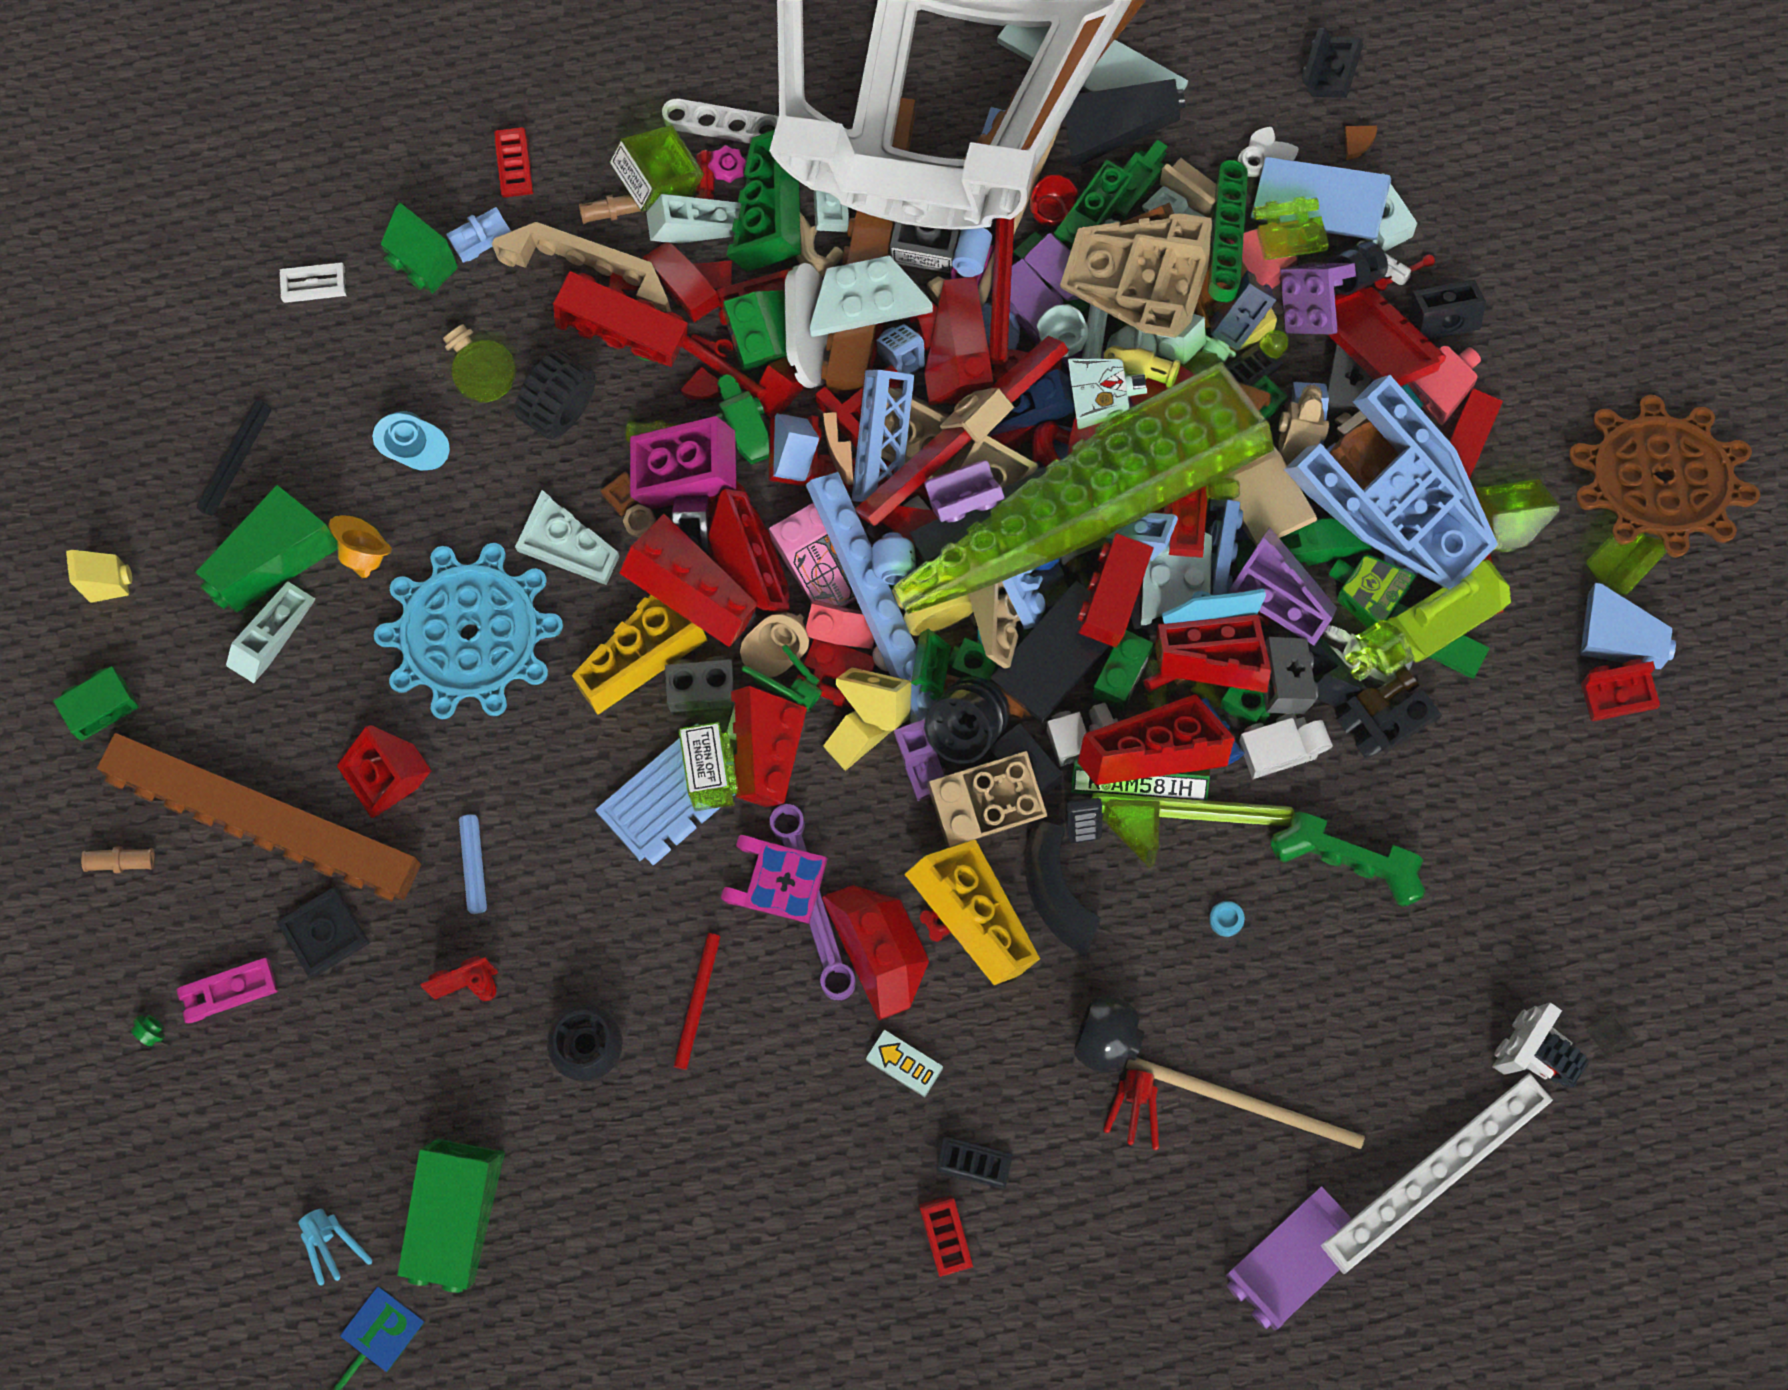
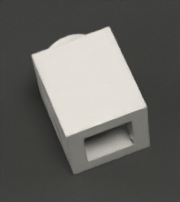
[1047,711,1086,767]

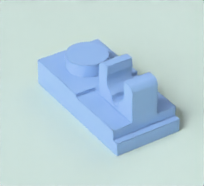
[999,555,1046,629]

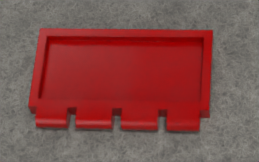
[1327,287,1446,386]

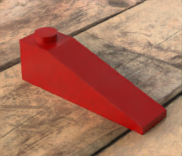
[925,276,993,405]

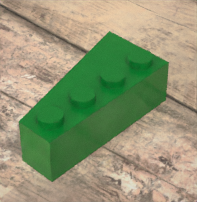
[726,130,801,272]

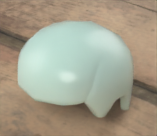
[1037,304,1088,357]

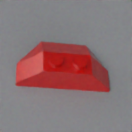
[708,489,789,612]
[822,885,929,1020]

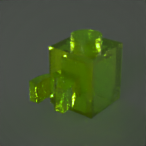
[1345,619,1415,681]

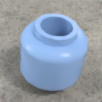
[872,533,916,585]

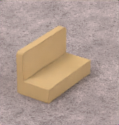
[1160,158,1230,218]

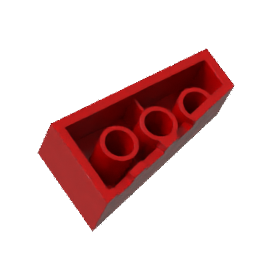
[553,271,688,367]
[619,514,758,647]

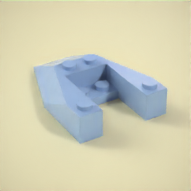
[1284,375,1498,590]

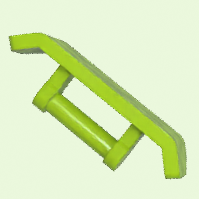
[1383,560,1511,663]

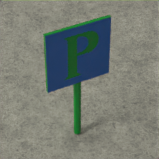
[333,1287,424,1390]

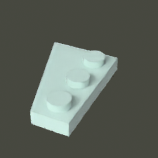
[515,490,619,585]

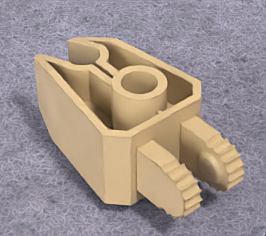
[1278,384,1329,466]

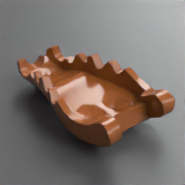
[1329,422,1400,490]

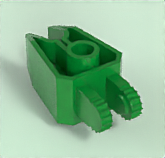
[715,374,769,465]

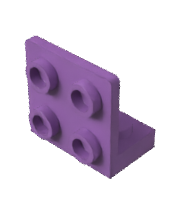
[1280,263,1356,334]

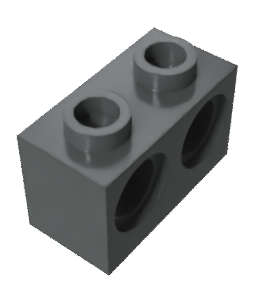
[665,656,736,712]

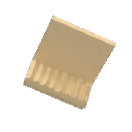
[940,388,1014,444]

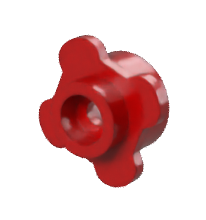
[920,910,951,942]

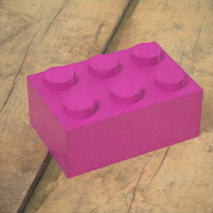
[630,416,736,510]

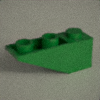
[1054,160,1133,251]

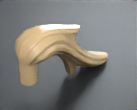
[795,213,843,278]

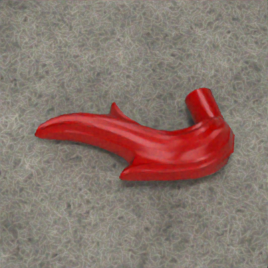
[1032,421,1071,467]

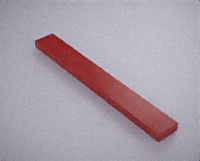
[855,335,1069,526]

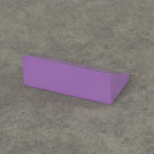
[1024,233,1078,301]

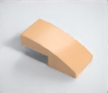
[823,412,853,485]

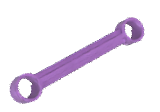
[770,804,856,1000]

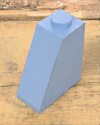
[1580,583,1676,669]

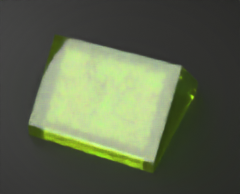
[1103,799,1160,869]

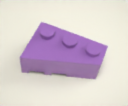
[1228,527,1337,645]

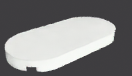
[785,263,830,388]

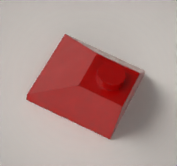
[337,725,431,818]

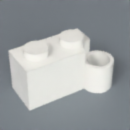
[1239,714,1333,779]

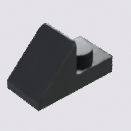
[1309,638,1367,710]

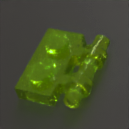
[1253,196,1329,260]

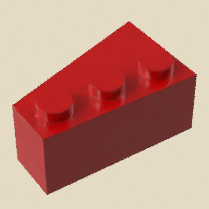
[1077,533,1154,648]
[1155,615,1271,693]
[731,686,807,807]

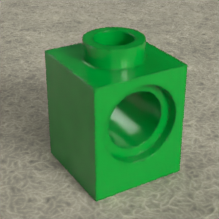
[948,638,1000,681]
[1219,687,1272,726]

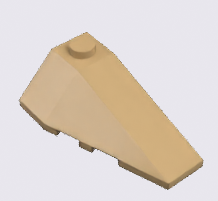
[960,533,1032,668]

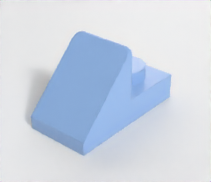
[1106,510,1178,561]

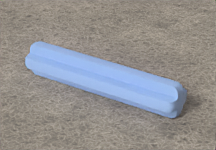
[459,815,487,914]

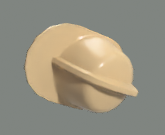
[740,612,809,677]

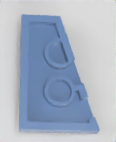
[1208,500,1243,595]

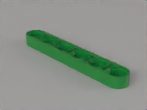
[1208,160,1248,302]

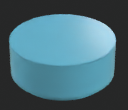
[1209,901,1245,937]

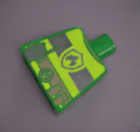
[1329,555,1416,635]

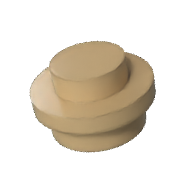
[443,324,474,352]

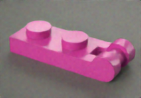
[176,958,278,1023]

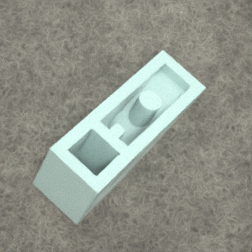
[646,194,741,244]
[226,581,315,683]

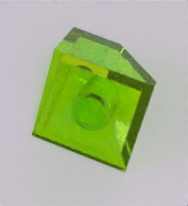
[1475,479,1559,552]

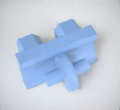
[446,207,511,263]

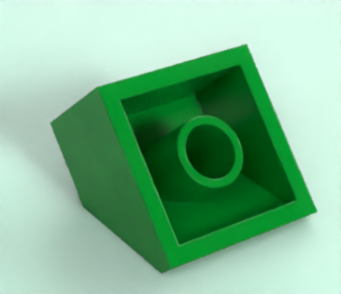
[381,203,458,294]

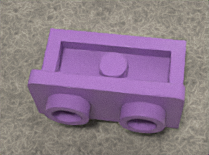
[924,459,1005,522]

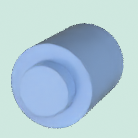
[952,228,992,277]

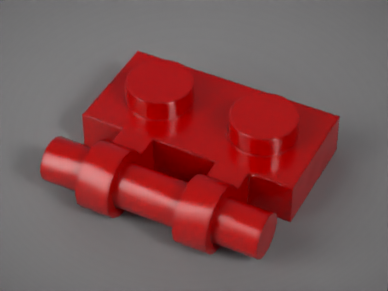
[796,639,876,709]

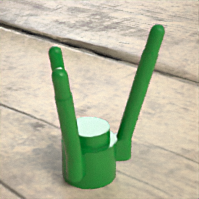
[742,644,823,712]

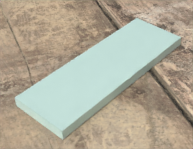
[997,24,1188,93]

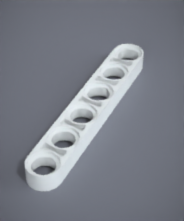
[662,99,779,144]

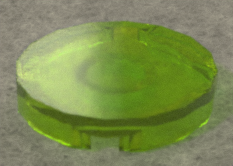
[451,340,517,403]

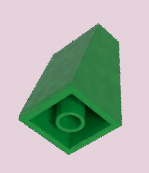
[195,485,338,613]
[397,1139,505,1293]

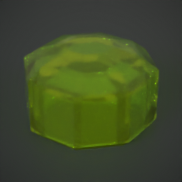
[1206,477,1240,500]

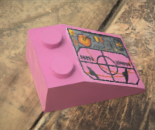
[769,503,857,607]

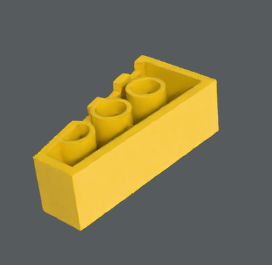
[572,595,707,715]
[905,839,1040,985]

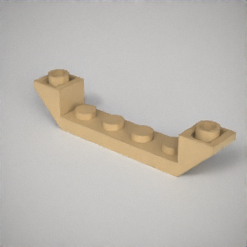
[492,222,671,313]

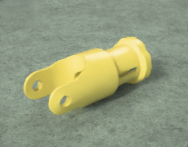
[1104,346,1181,389]

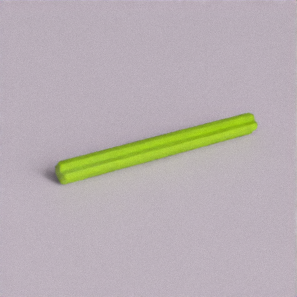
[1091,793,1294,826]

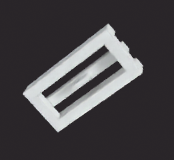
[280,262,346,303]

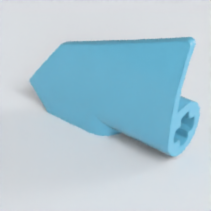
[1162,589,1266,624]

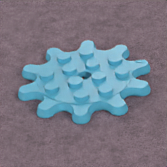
[374,543,563,719]

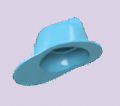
[372,411,450,471]

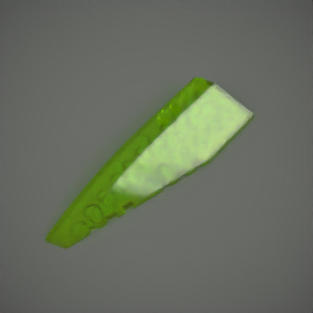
[893,362,1274,614]

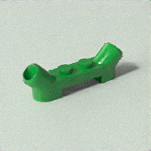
[1271,812,1425,907]

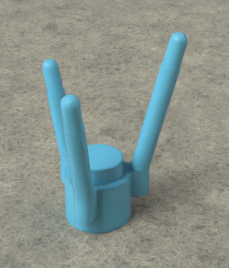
[298,1209,373,1285]

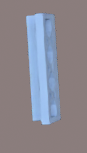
[851,370,914,506]

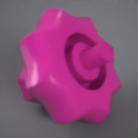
[708,145,747,183]

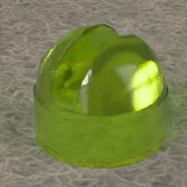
[1260,330,1288,359]

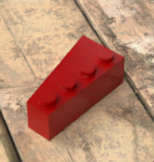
[1078,694,1235,785]

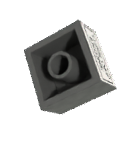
[890,222,961,273]

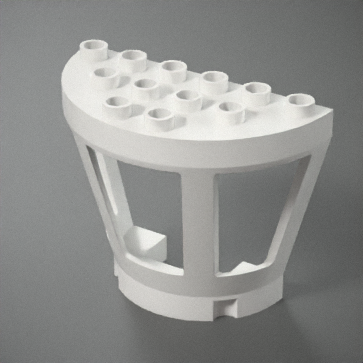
[769,0,1132,229]

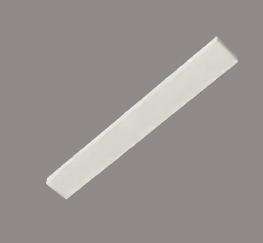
[1320,1073,1553,1274]

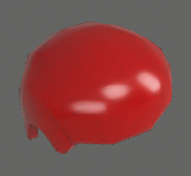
[1029,174,1079,227]

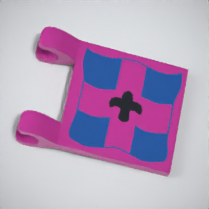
[721,835,828,924]

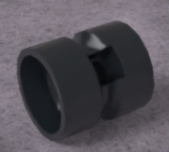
[1328,241,1388,295]

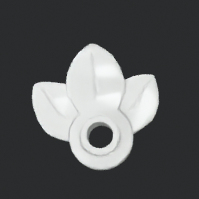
[1238,127,1299,178]

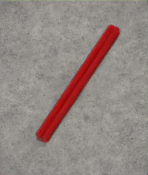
[989,218,1014,365]

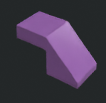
[894,719,945,801]

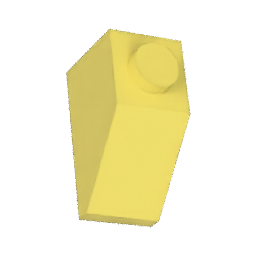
[66,550,132,603]
[836,667,911,731]

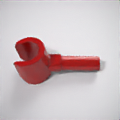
[691,334,733,361]

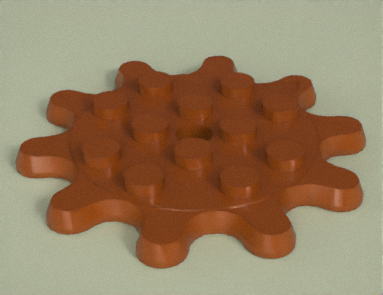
[1569,395,1760,558]

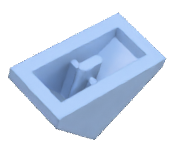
[773,413,819,482]

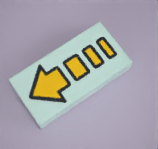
[866,1030,943,1097]

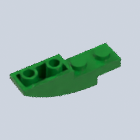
[1236,518,1372,573]

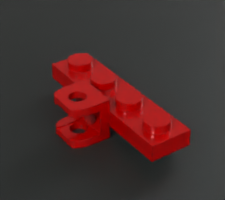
[1143,441,1210,558]

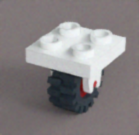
[1492,1003,1589,1087]

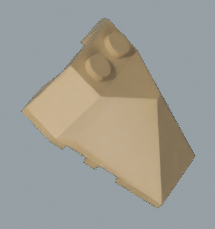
[1060,213,1212,338]

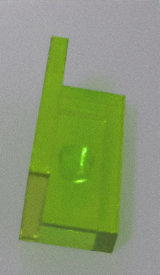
[1587,533,1666,595]

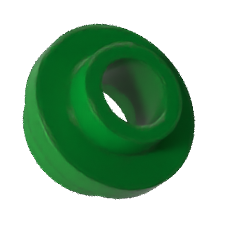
[131,1015,165,1047]

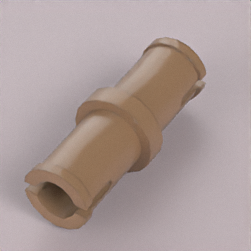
[579,194,645,224]
[81,846,155,873]

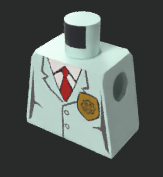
[1068,359,1147,429]

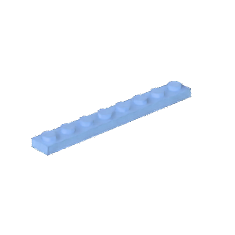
[806,472,939,724]

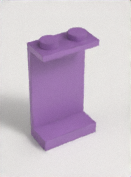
[1225,1186,1352,1331]

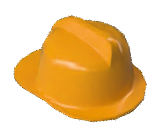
[328,515,392,578]

